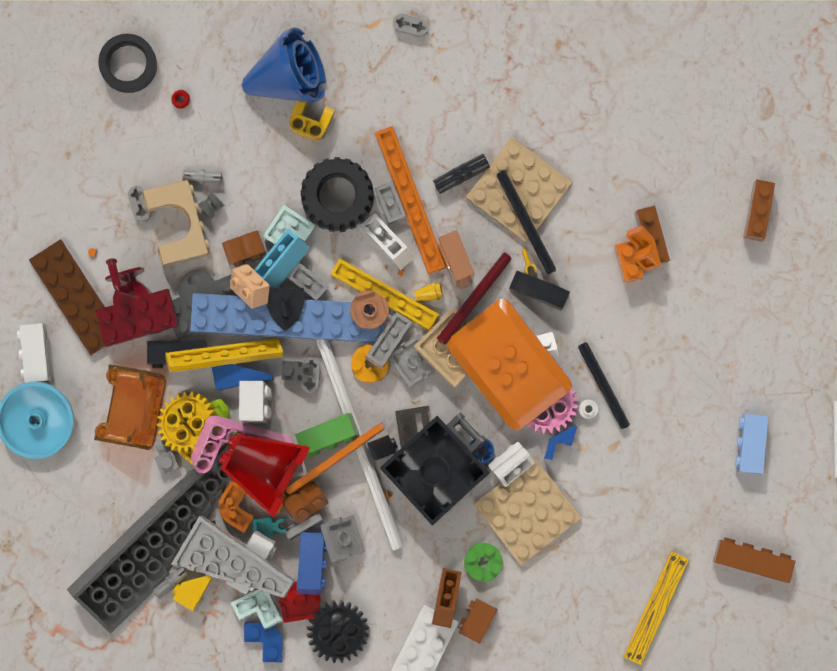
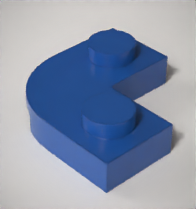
[244,622,283,663]

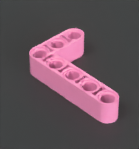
[191,416,294,473]

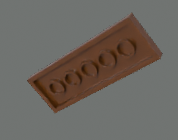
[29,239,105,356]

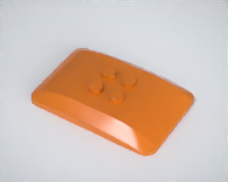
[447,299,572,430]

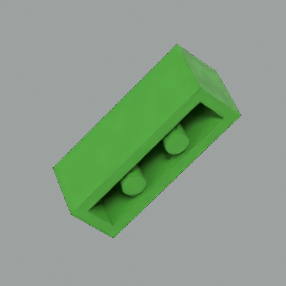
[295,413,360,458]

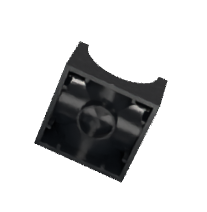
[380,416,490,526]

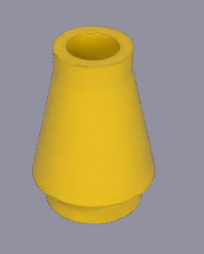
[414,282,443,301]

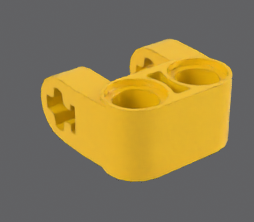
[289,101,335,142]

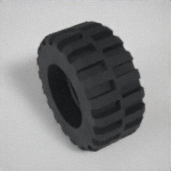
[300,157,374,232]

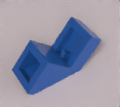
[544,426,577,461]

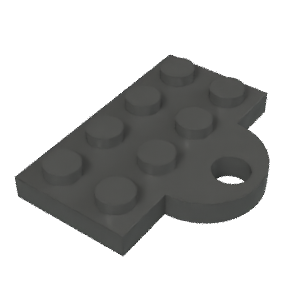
[172,270,238,340]

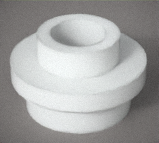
[579,400,598,419]

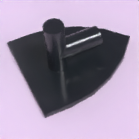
[267,288,304,332]

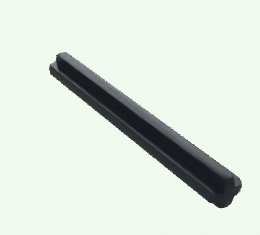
[578,342,630,429]

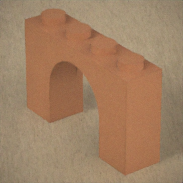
[438,230,475,290]

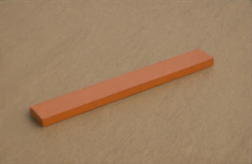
[375,126,446,275]

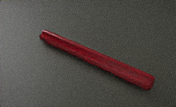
[437,252,512,345]

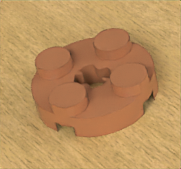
[350,290,389,330]

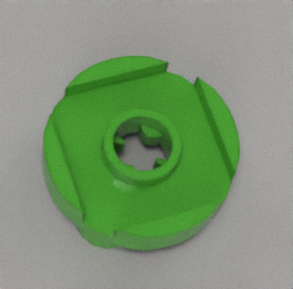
[464,543,503,582]

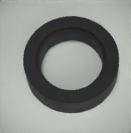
[98,34,157,93]

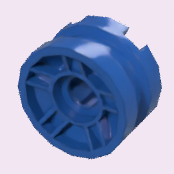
[470,438,494,464]

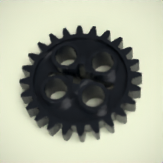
[306,600,369,663]

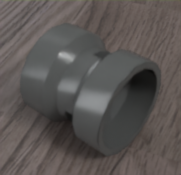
[198,192,225,218]

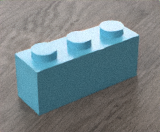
[254,229,310,288]

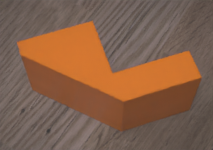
[626,226,661,271]

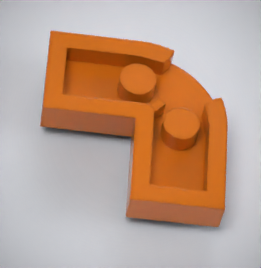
[219,480,255,533]

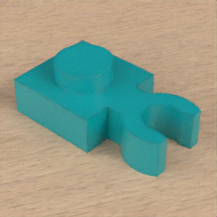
[252,516,288,537]

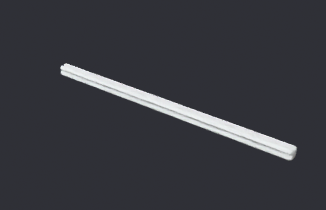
[316,340,402,550]

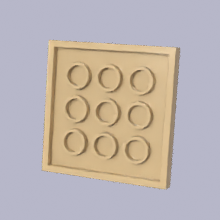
[466,137,572,243]
[473,457,581,565]

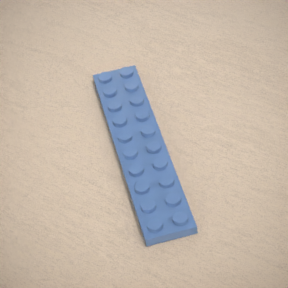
[190,293,384,343]

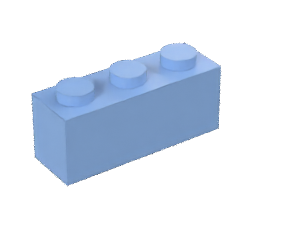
[735,414,768,474]

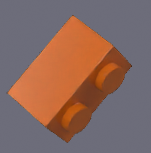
[614,241,644,284]

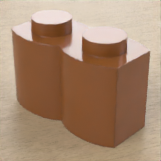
[222,230,266,267]
[282,481,329,524]

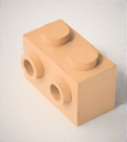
[230,264,270,309]

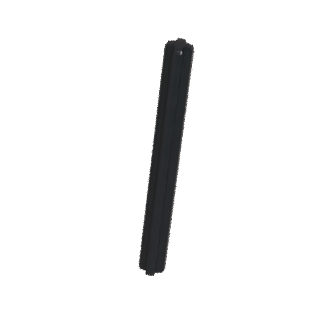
[497,170,556,275]

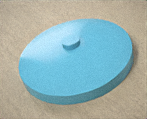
[0,381,74,459]

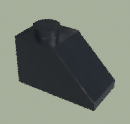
[367,435,398,462]

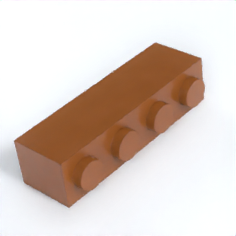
[713,537,796,583]

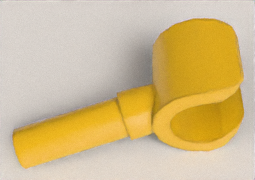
[521,248,537,275]

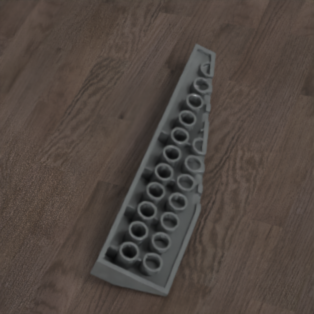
[67,443,231,634]

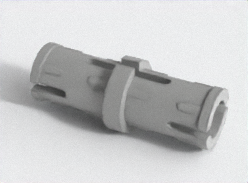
[183,169,222,184]

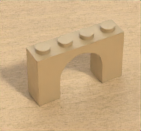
[142,180,210,267]

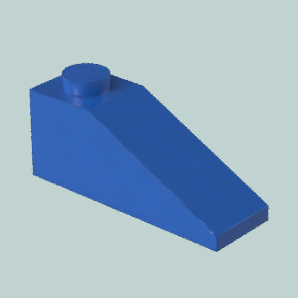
[212,364,274,391]

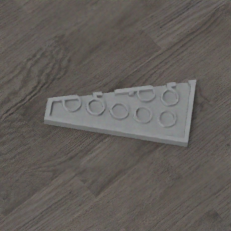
[171,516,296,598]

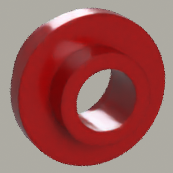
[171,90,191,109]

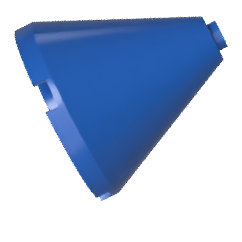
[241,27,326,103]

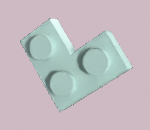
[263,205,316,245]
[231,589,283,630]

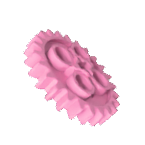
[528,390,578,435]

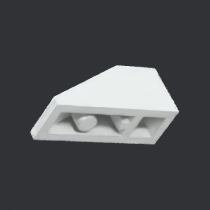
[360,213,415,270]

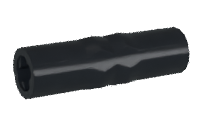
[433,153,490,194]

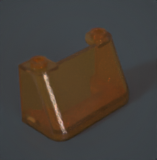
[94,364,166,450]

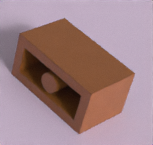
[457,598,498,644]

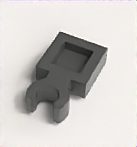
[281,361,314,381]

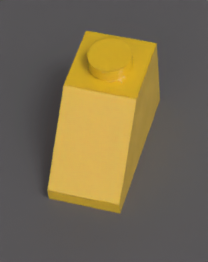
[172,575,213,611]

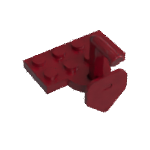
[95,258,179,348]

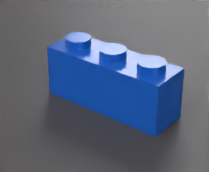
[297,532,327,595]

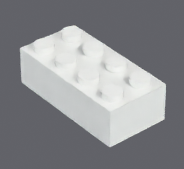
[239,381,272,424]
[391,604,459,671]

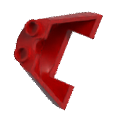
[219,434,310,517]

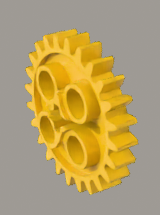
[157,391,217,454]

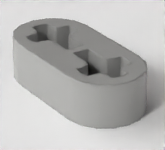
[393,14,428,37]
[128,186,151,222]
[301,357,320,394]

